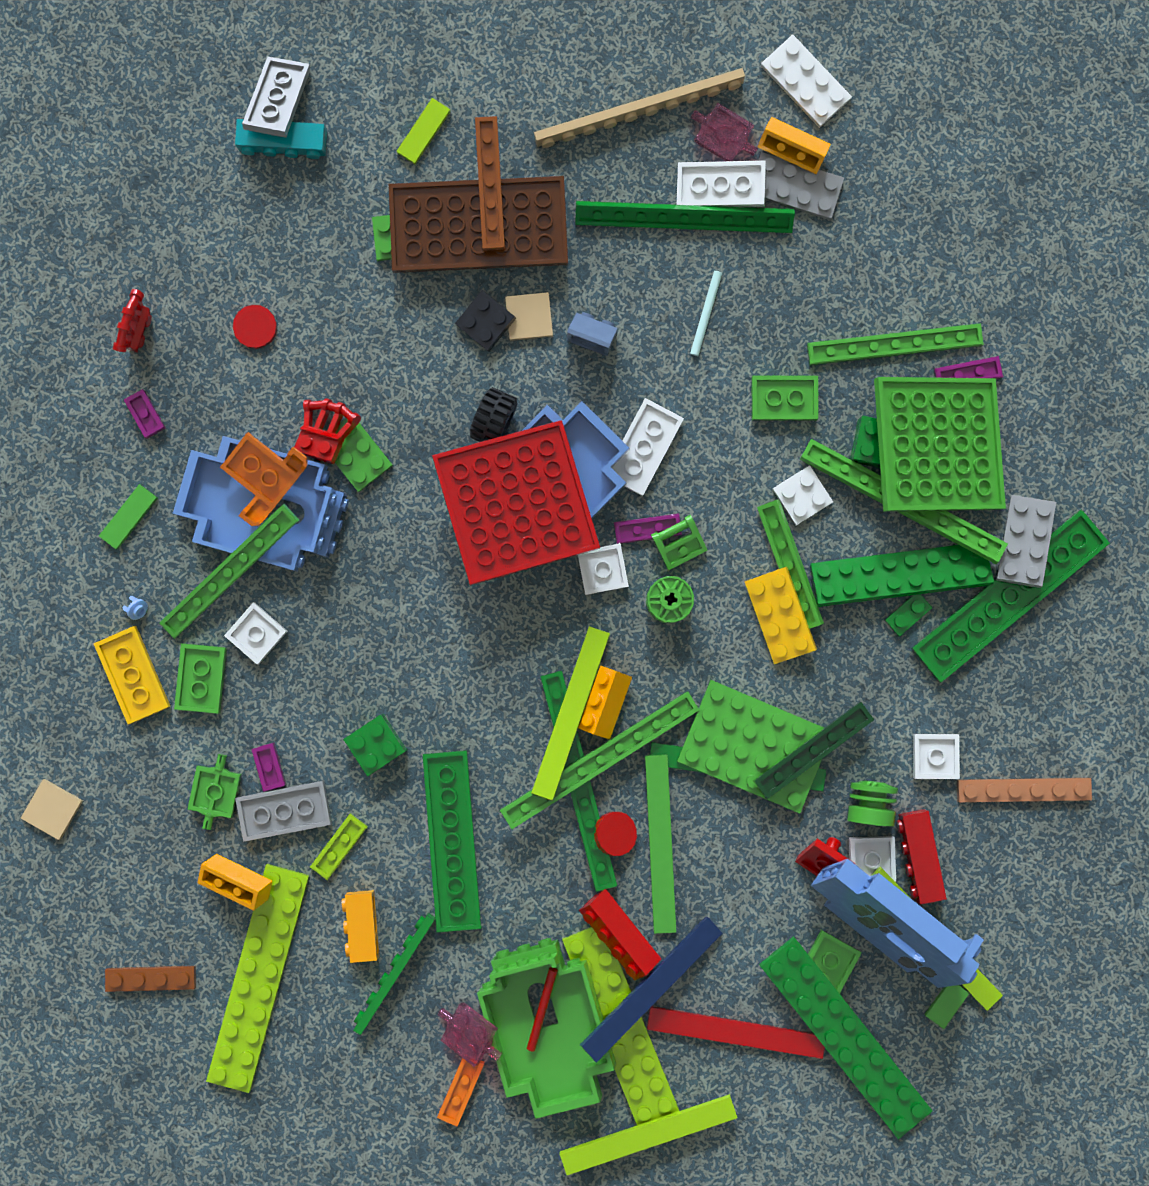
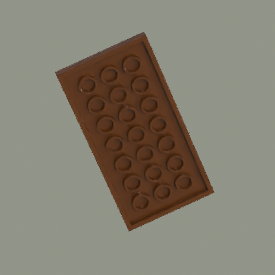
[388,176,568,273]

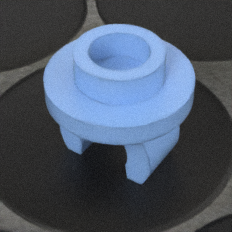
[123,596,148,620]

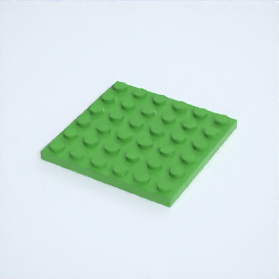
[874,377,1006,512]

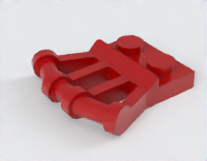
[113,289,152,353]
[294,398,361,464]

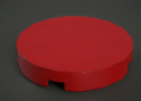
[233,305,277,349]
[594,812,637,856]

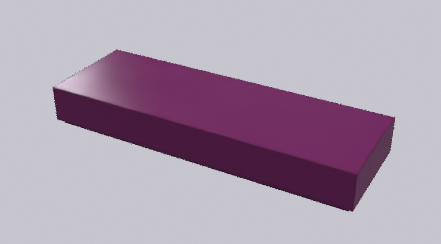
[934,356,1003,379]
[614,513,682,544]

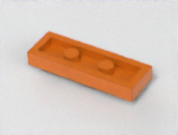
[437,1053,485,1126]

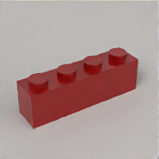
[896,809,947,905]
[579,889,661,981]

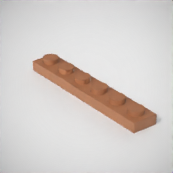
[957,778,1092,802]

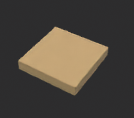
[505,292,553,341]
[21,779,83,840]

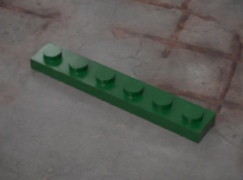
[753,702,874,799]

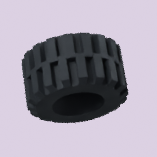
[470,387,517,442]

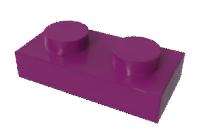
[124,389,166,439]
[251,743,286,792]

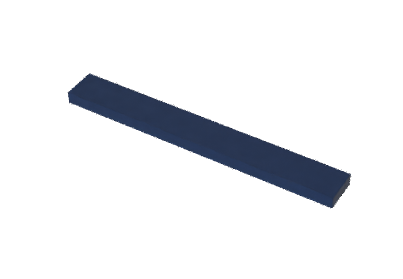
[580,917,723,1063]

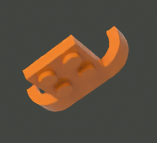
[220,432,308,526]

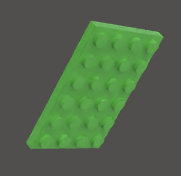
[677,680,824,813]

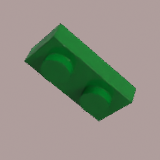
[884,594,933,637]

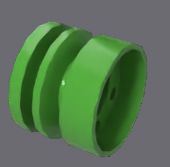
[646,576,694,623]
[847,780,898,826]

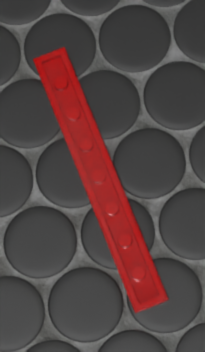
[647,1006,825,1059]

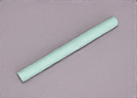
[690,271,722,356]

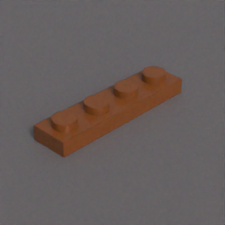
[105,966,196,992]

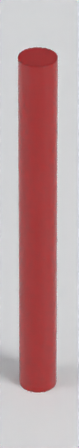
[527,967,558,1052]

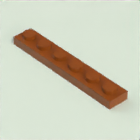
[475,116,505,251]

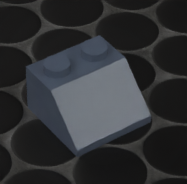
[567,312,618,356]

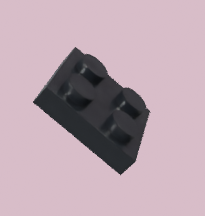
[455,290,516,352]

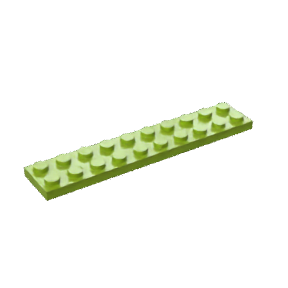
[206,864,310,1093]
[562,927,680,1125]

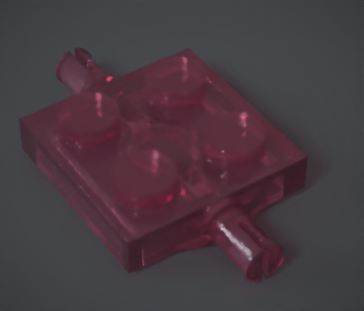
[691,103,758,161]
[438,1002,502,1067]

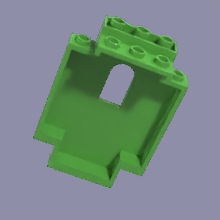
[477,938,616,1119]

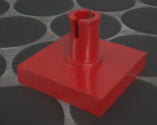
[795,837,855,876]

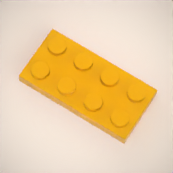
[745,567,817,664]
[94,626,171,725]

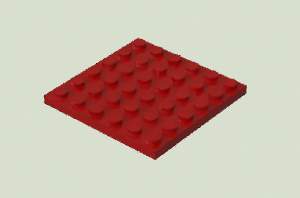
[432,420,600,586]

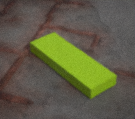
[397,98,451,165]
[310,813,368,880]

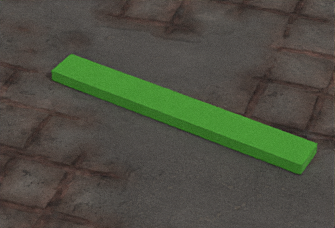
[807,323,984,365]
[159,504,300,639]
[645,754,676,934]

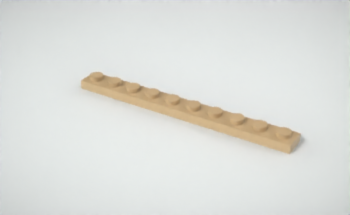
[534,68,745,148]

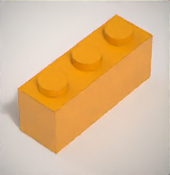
[757,117,831,175]
[578,665,632,739]
[197,854,273,911]
[342,890,379,963]

